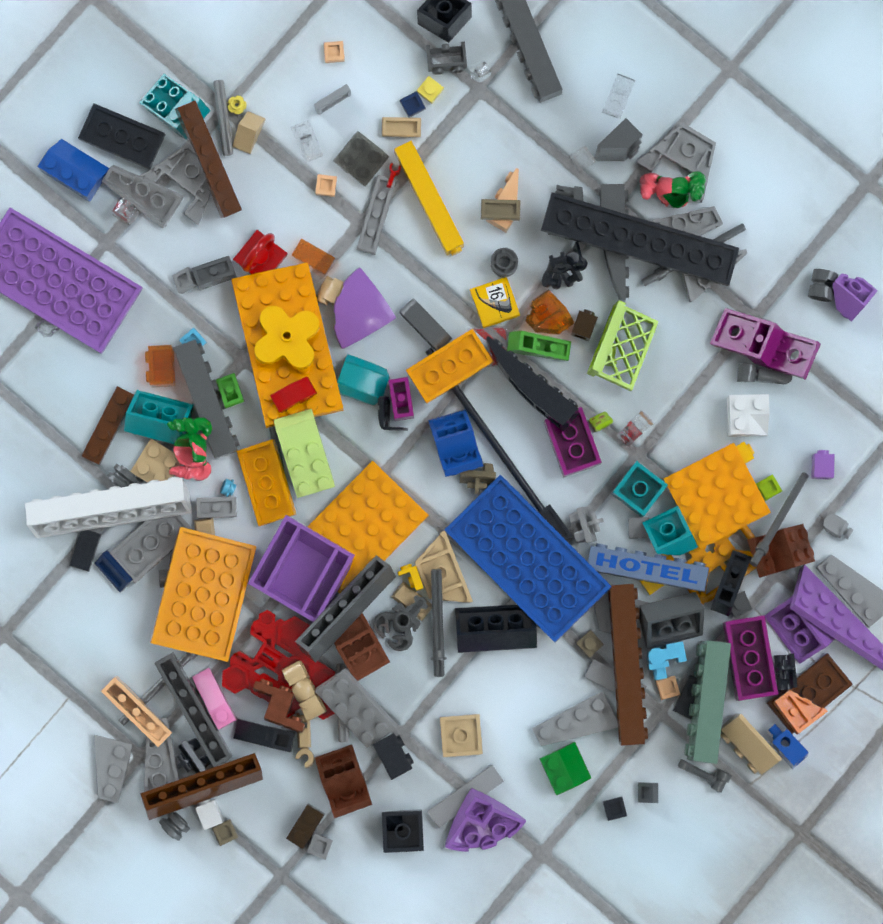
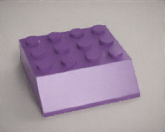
[248,515,355,622]

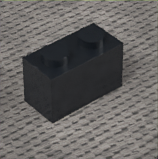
[373,733,414,780]

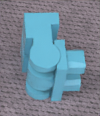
[647,641,687,680]

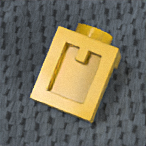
[397,564,424,591]

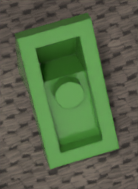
[216,373,245,408]

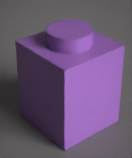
[811,450,835,479]

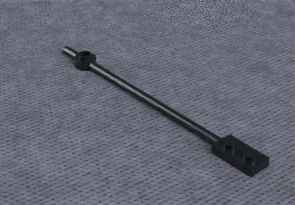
[425,348,573,541]

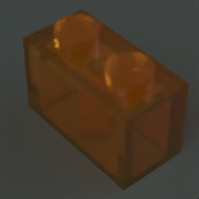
[145,345,175,388]

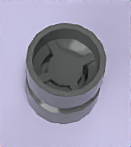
[808,269,838,302]

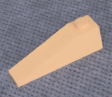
[101,676,172,747]

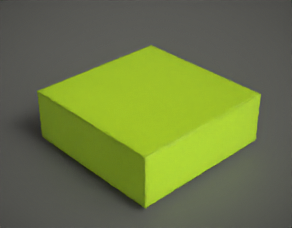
[756,474,782,501]

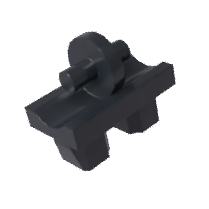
[774,653,798,691]
[176,738,211,773]

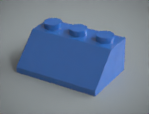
[37,139,109,202]

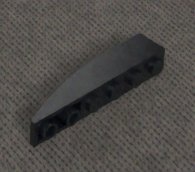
[486,336,579,432]

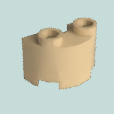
[316,276,344,306]

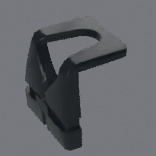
[378,396,408,431]

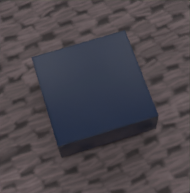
[399,91,426,118]

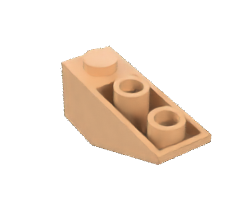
[486,168,519,233]

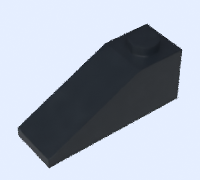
[710,550,752,617]

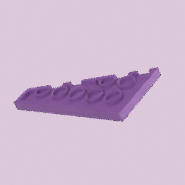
[790,565,883,670]

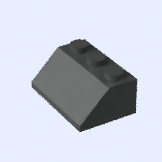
[594,118,643,161]
[639,592,704,649]

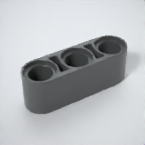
[399,298,452,351]

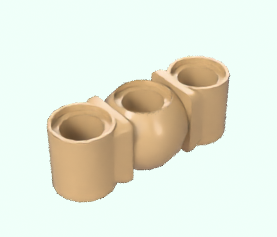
[282,660,326,721]

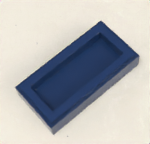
[94,550,133,592]

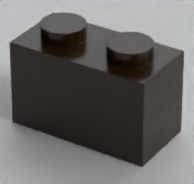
[286,803,325,849]

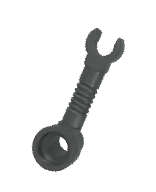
[678,759,732,793]

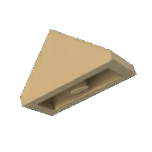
[233,111,266,154]

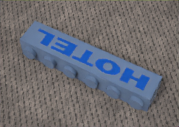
[588,543,709,592]

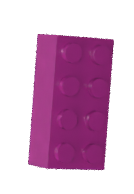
[723,615,778,701]

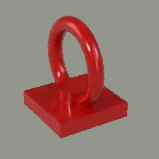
[233,229,288,274]

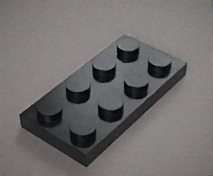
[78,103,166,169]

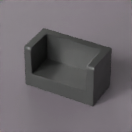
[192,256,237,290]

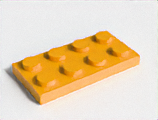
[406,328,494,404]
[237,439,297,526]

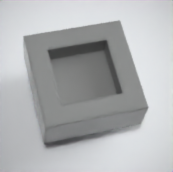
[172,267,197,294]
[307,833,333,860]

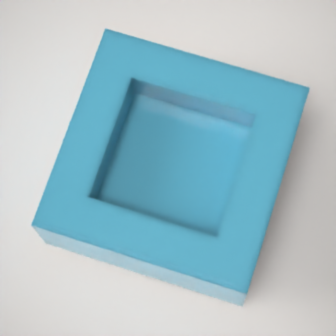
[179,328,207,346]

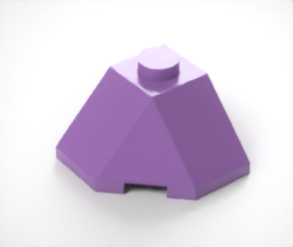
[833,273,878,322]

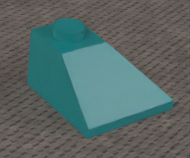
[642,506,698,556]

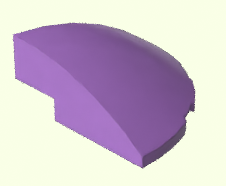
[333,267,396,349]
[445,788,526,852]

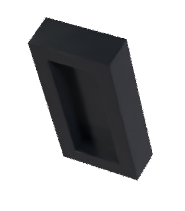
[69,530,102,572]
[672,675,697,719]

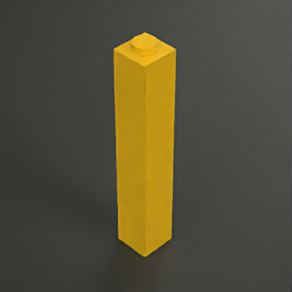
[394,140,464,256]

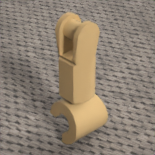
[295,713,315,768]

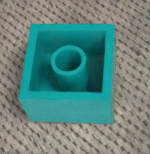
[611,461,668,517]

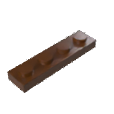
[82,386,134,465]

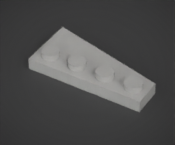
[102,165,185,228]
[532,692,618,746]

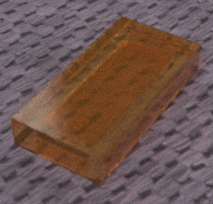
[292,238,335,275]

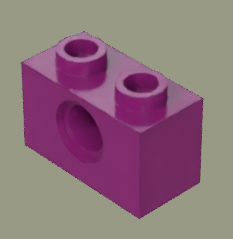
[389,377,414,421]

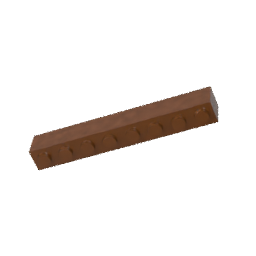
[608,584,648,746]

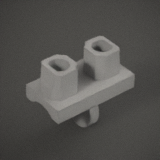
[569,507,604,543]

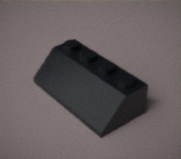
[455,605,537,653]

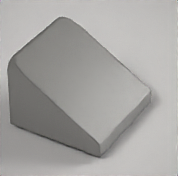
[628,517,649,539]

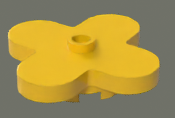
[254,306,319,370]

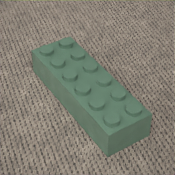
[684,640,731,764]

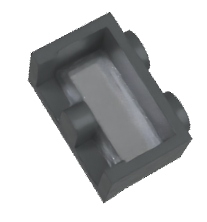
[426,41,467,75]

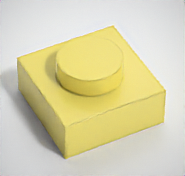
[417,76,444,104]

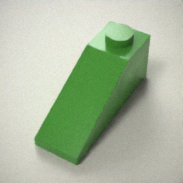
[507,331,571,361]

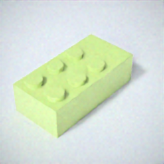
[274,409,335,498]

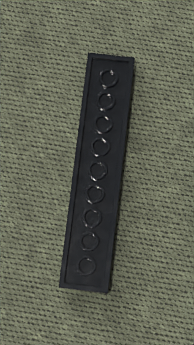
[541,192,739,286]

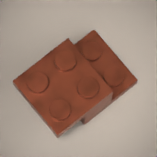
[747,524,815,578]
[334,613,390,681]
[253,679,305,733]
[315,744,373,818]

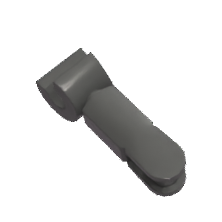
[737,363,792,385]

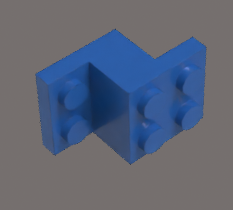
[428,409,484,477]

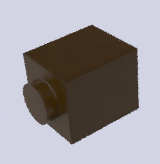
[571,309,598,342]

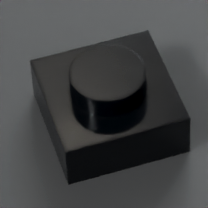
[603,796,627,821]

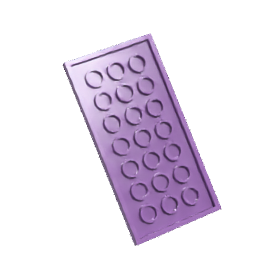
[0,207,143,354]

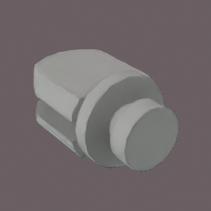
[823,514,853,540]

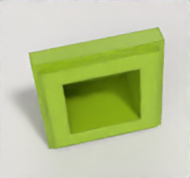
[589,412,613,432]

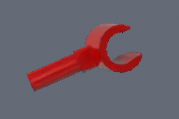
[386,163,401,188]

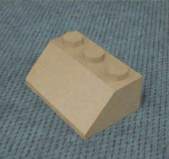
[720,713,782,775]

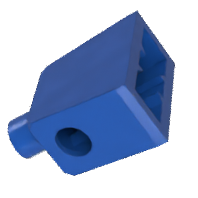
[767,724,809,769]

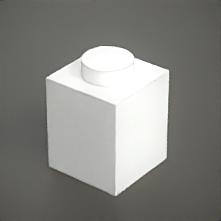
[195,799,225,830]

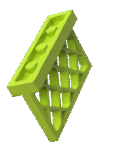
[586,300,659,391]

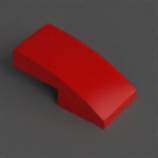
[270,376,317,413]

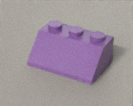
[765,595,835,664]

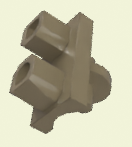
[459,463,496,494]

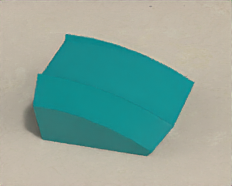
[337,354,390,406]

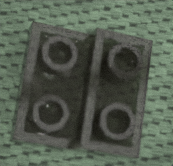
[333,131,390,186]

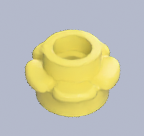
[227,95,247,114]

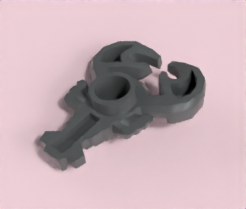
[374,595,428,651]

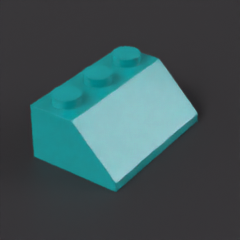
[124,390,194,444]

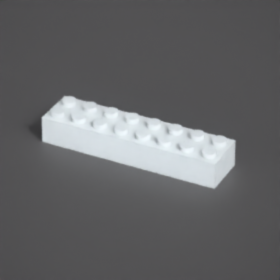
[25,477,192,538]

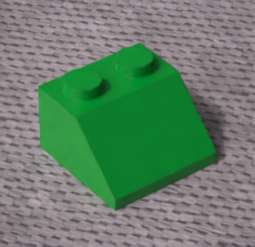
[539,742,591,796]

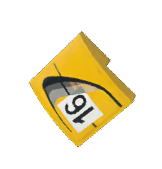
[470,277,520,328]

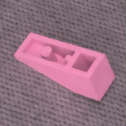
[192,668,238,730]

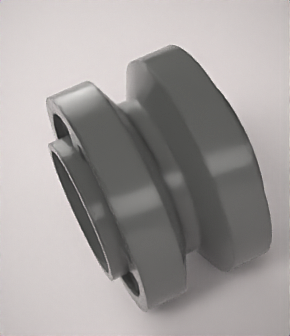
[491,248,518,277]
[107,463,138,488]
[159,812,190,841]

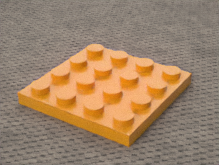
[663,443,771,549]

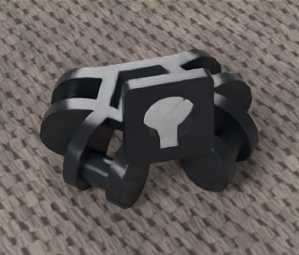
[542,242,588,289]

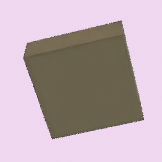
[212,819,238,846]

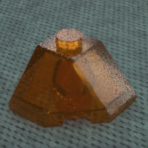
[525,289,574,334]

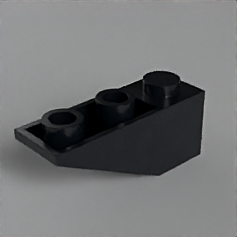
[233,719,296,752]

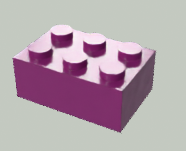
[544,407,602,478]

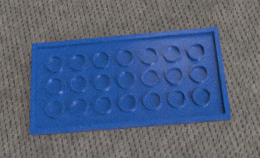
[444,474,612,643]

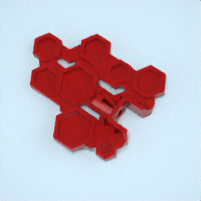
[222,609,335,720]

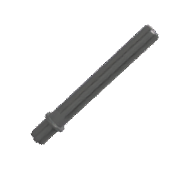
[431,569,447,677]

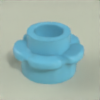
[220,479,236,497]

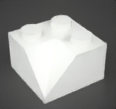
[727,394,770,437]

